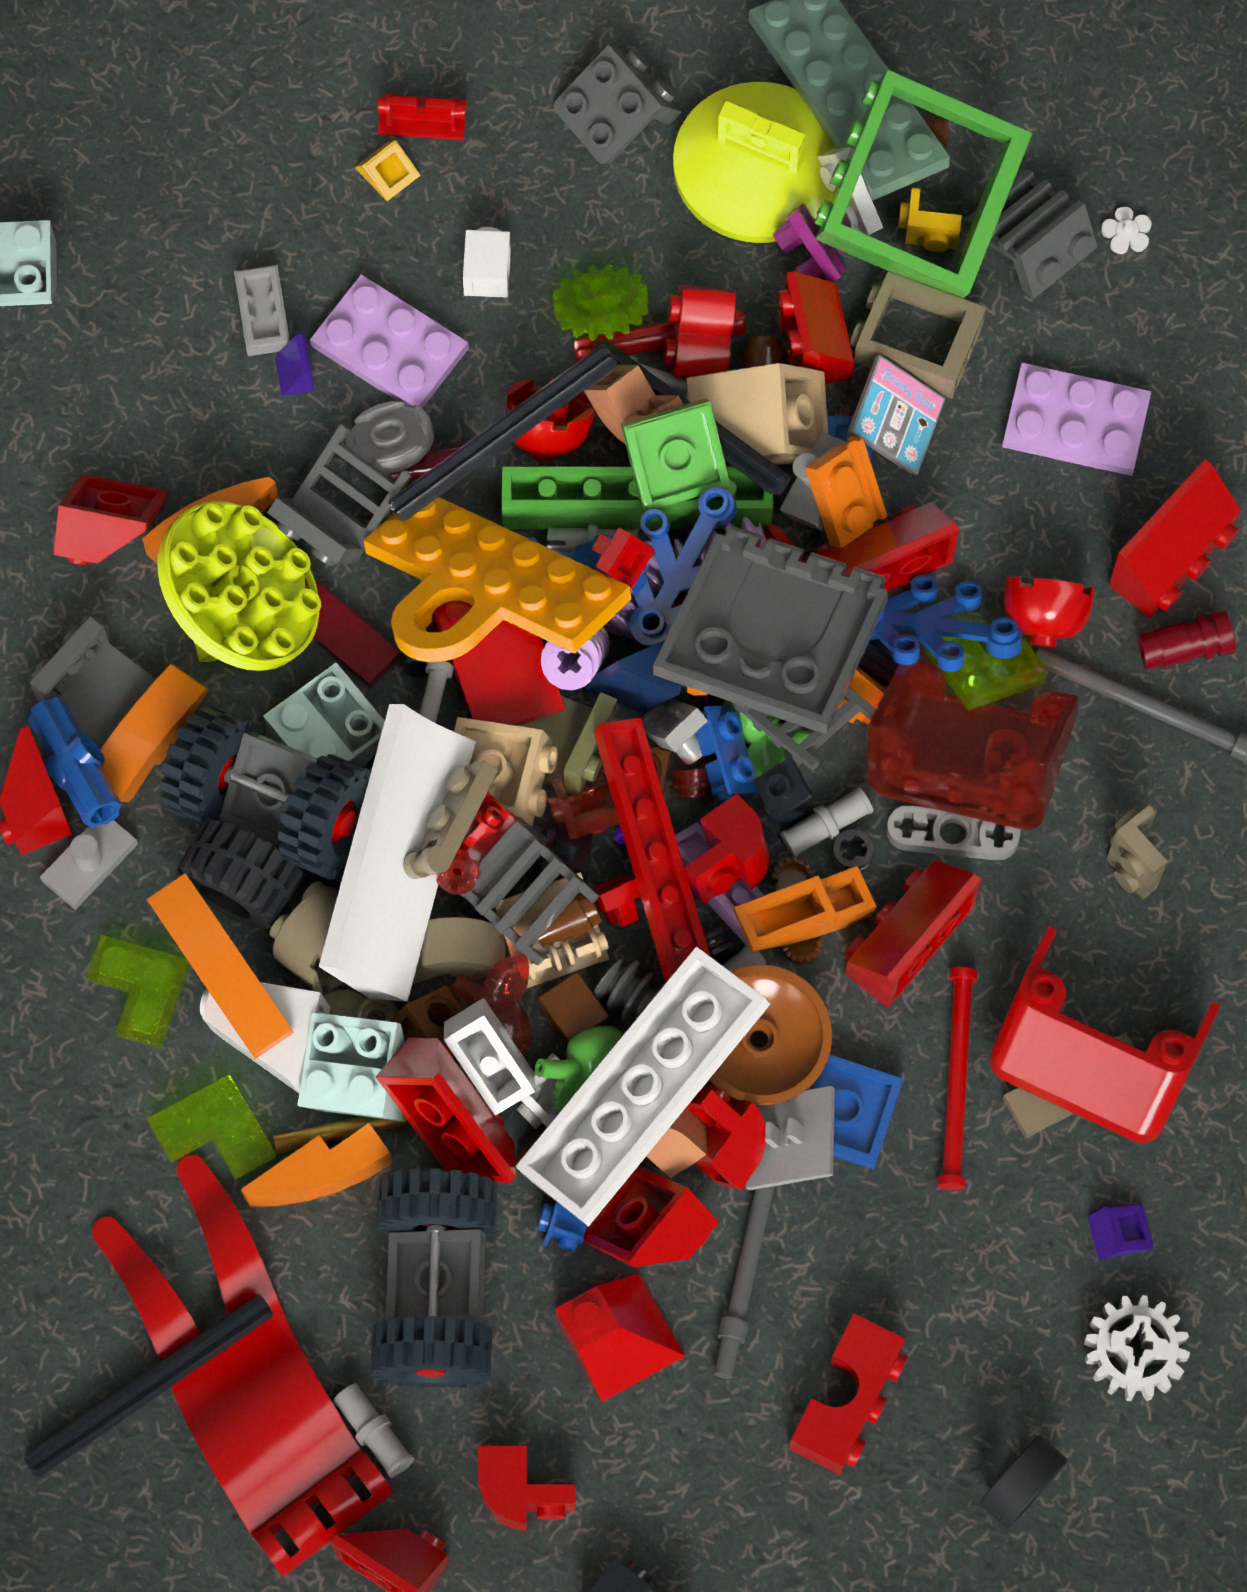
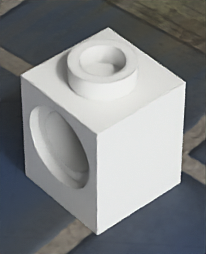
[463,227,511,297]

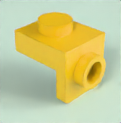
[898,188,962,252]

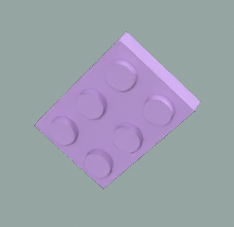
[310,274,469,408]
[1002,363,1151,476]

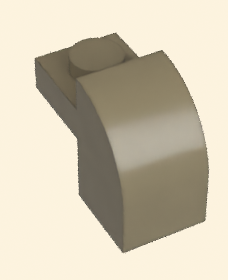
[412,917,506,984]

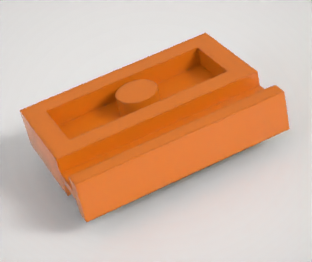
[805,436,888,548]

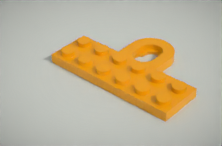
[363,497,631,662]

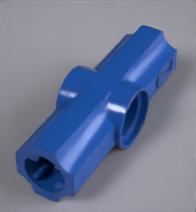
[28,697,122,828]

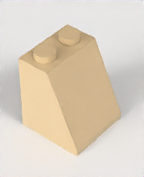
[686,363,828,467]

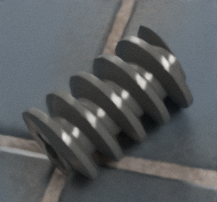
[593,959,666,1026]

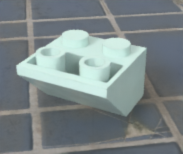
[0,220,57,306]
[263,663,385,767]
[297,1012,406,1122]

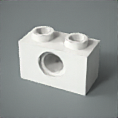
[444,998,535,1115]

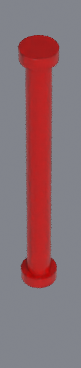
[937,967,978,1190]

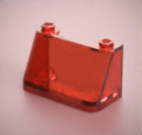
[868,660,1079,830]

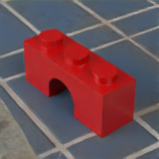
[789,1314,909,1475]

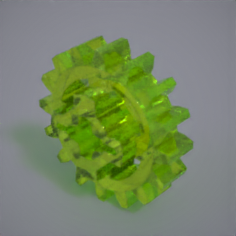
[553,263,649,341]

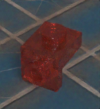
[547,777,620,839]

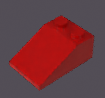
[433,601,565,726]

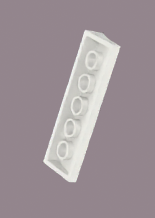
[319,704,476,1002]
[515,947,770,1227]

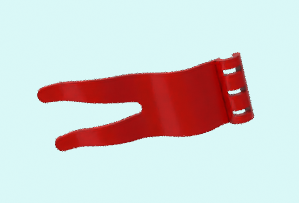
[92,1155,394,1578]

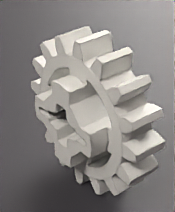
[1084,1295,1190,1401]

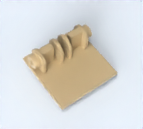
[495,872,609,990]

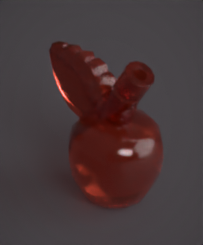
[451,954,533,1054]

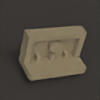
[1107,804,1167,900]

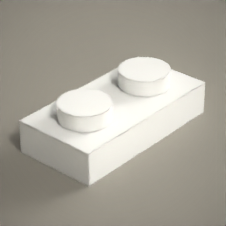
[818,147,883,235]

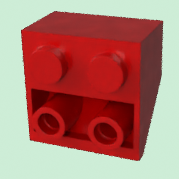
[777,271,854,385]

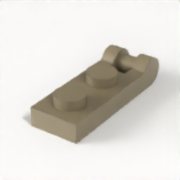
[403,760,498,879]

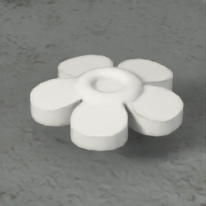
[1101,207,1152,254]

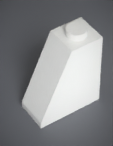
[200,982,330,1093]

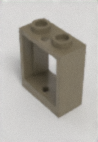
[850,271,987,399]

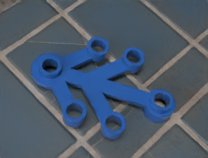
[630,486,737,647]
[870,575,1022,672]

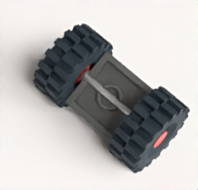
[160,705,371,880]
[370,1169,497,1388]

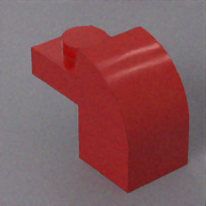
[685,794,770,905]
[686,1084,766,1191]
[478,1446,576,1531]

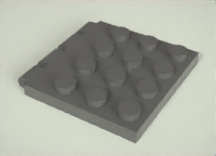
[653,525,888,735]

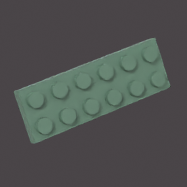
[749,0,950,201]

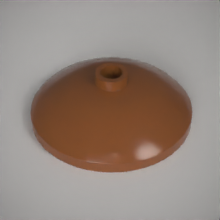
[708,965,832,1106]

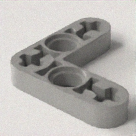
[886,730,1027,860]

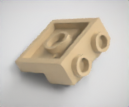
[454,717,558,827]

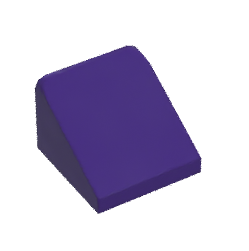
[275,334,314,396]
[1087,1203,1154,1261]

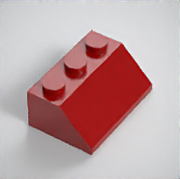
[1109,459,1241,619]
[814,502,959,592]
[845,860,982,1008]
[376,1038,516,1183]

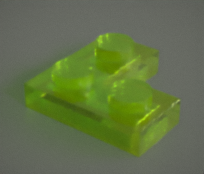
[923,635,1048,711]
[87,935,191,1049]
[147,1074,276,1180]

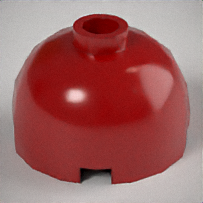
[505,379,595,461]
[1004,577,1095,648]

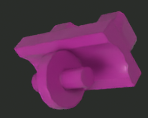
[773,203,852,282]

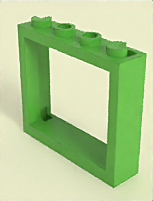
[815,70,1032,298]

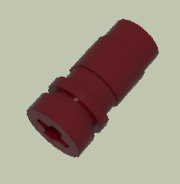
[1137,610,1236,670]

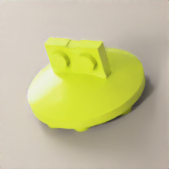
[673,82,836,243]
[157,501,321,671]

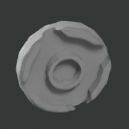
[345,401,435,474]

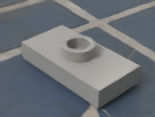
[234,265,290,356]

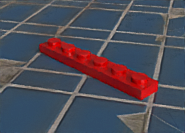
[593,717,710,983]

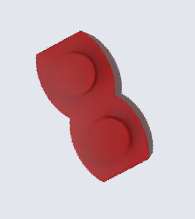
[663,284,736,378]

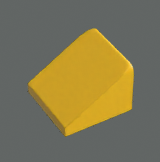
[355,140,420,201]

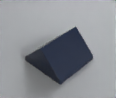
[585,640,682,713]

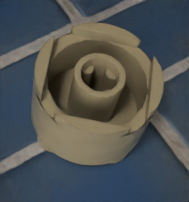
[270,881,343,993]

